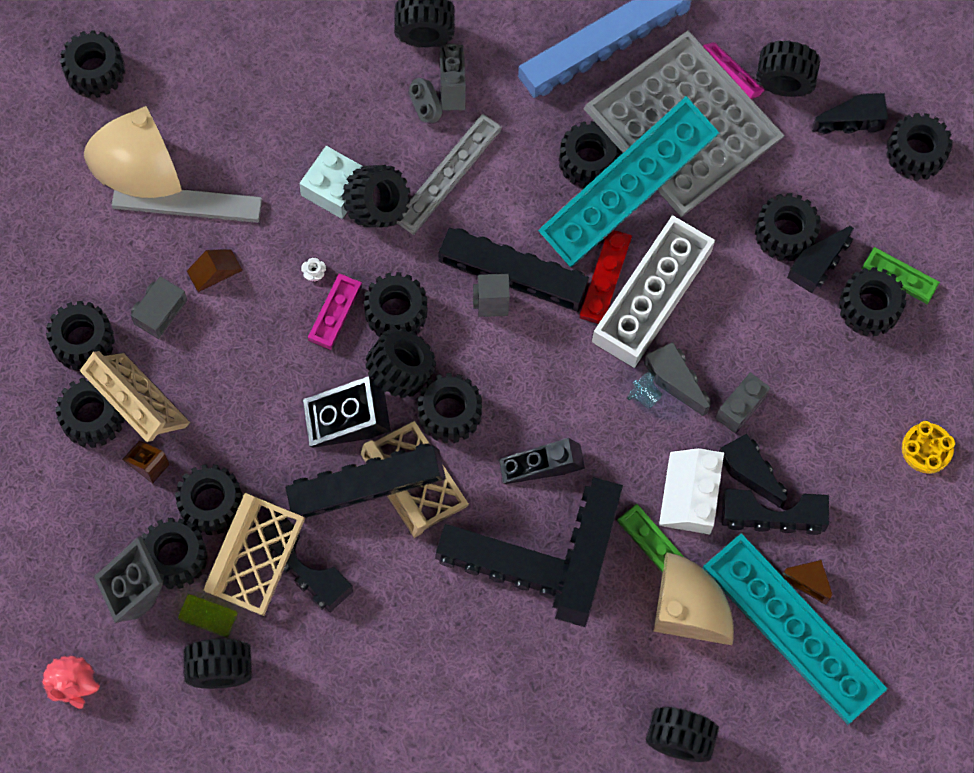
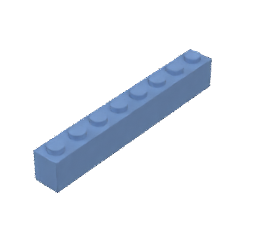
[518,0,692,98]

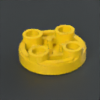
[902,421,955,473]

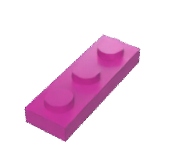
[703,42,765,99]
[308,274,362,350]

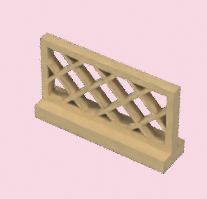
[80,351,190,442]
[361,421,468,538]
[203,493,305,616]

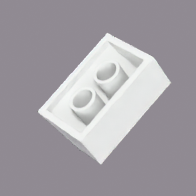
[659,448,724,534]

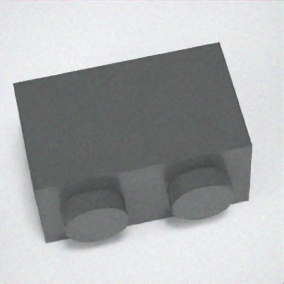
[473,274,510,317]
[131,276,187,339]
[716,372,771,434]

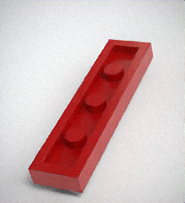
[579,230,632,324]

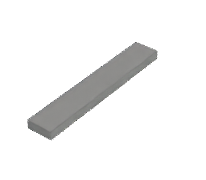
[397,114,502,235]
[112,190,262,223]

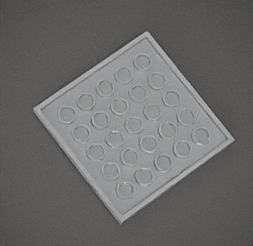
[584,31,784,217]

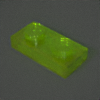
[178,594,238,638]

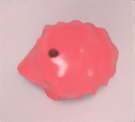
[43,655,100,709]

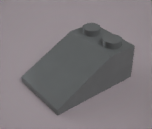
[94,537,163,623]

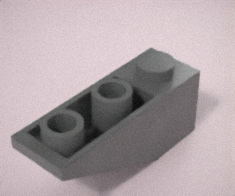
[440,43,466,110]
[644,342,711,416]

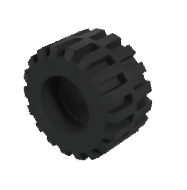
[394,0,455,48]
[60,30,125,98]
[756,41,821,97]
[886,113,953,180]
[559,121,621,188]
[342,165,411,227]
[755,193,821,262]
[839,267,907,336]
[364,272,427,337]
[46,301,115,371]
[365,328,436,398]
[418,373,482,443]
[56,377,125,448]
[175,464,243,535]
[142,517,208,589]
[183,639,252,689]
[645,707,719,762]

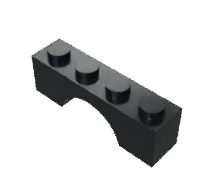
[722,489,829,535]
[258,513,353,613]

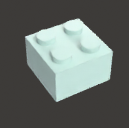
[299,146,362,219]

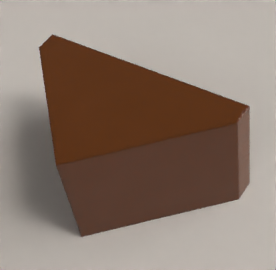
[187,249,243,292]
[122,441,169,484]
[782,560,833,605]

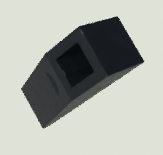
[812,93,888,134]
[787,226,854,293]
[719,434,787,508]
[499,438,585,484]

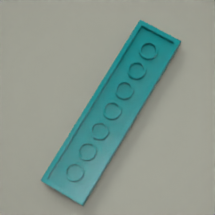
[538,96,720,268]
[703,533,888,725]

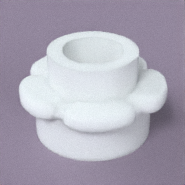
[301,258,326,281]

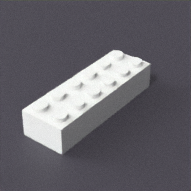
[592,215,715,368]

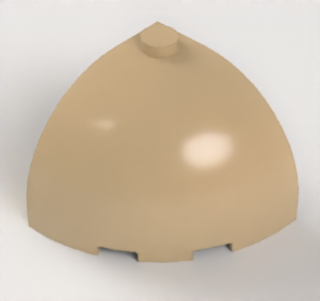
[84,106,182,198]
[654,552,734,645]

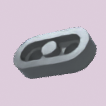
[409,78,442,123]

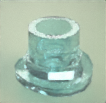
[626,372,662,409]

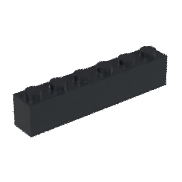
[438,227,589,312]
[285,443,446,518]
[552,477,623,628]
[435,524,569,598]

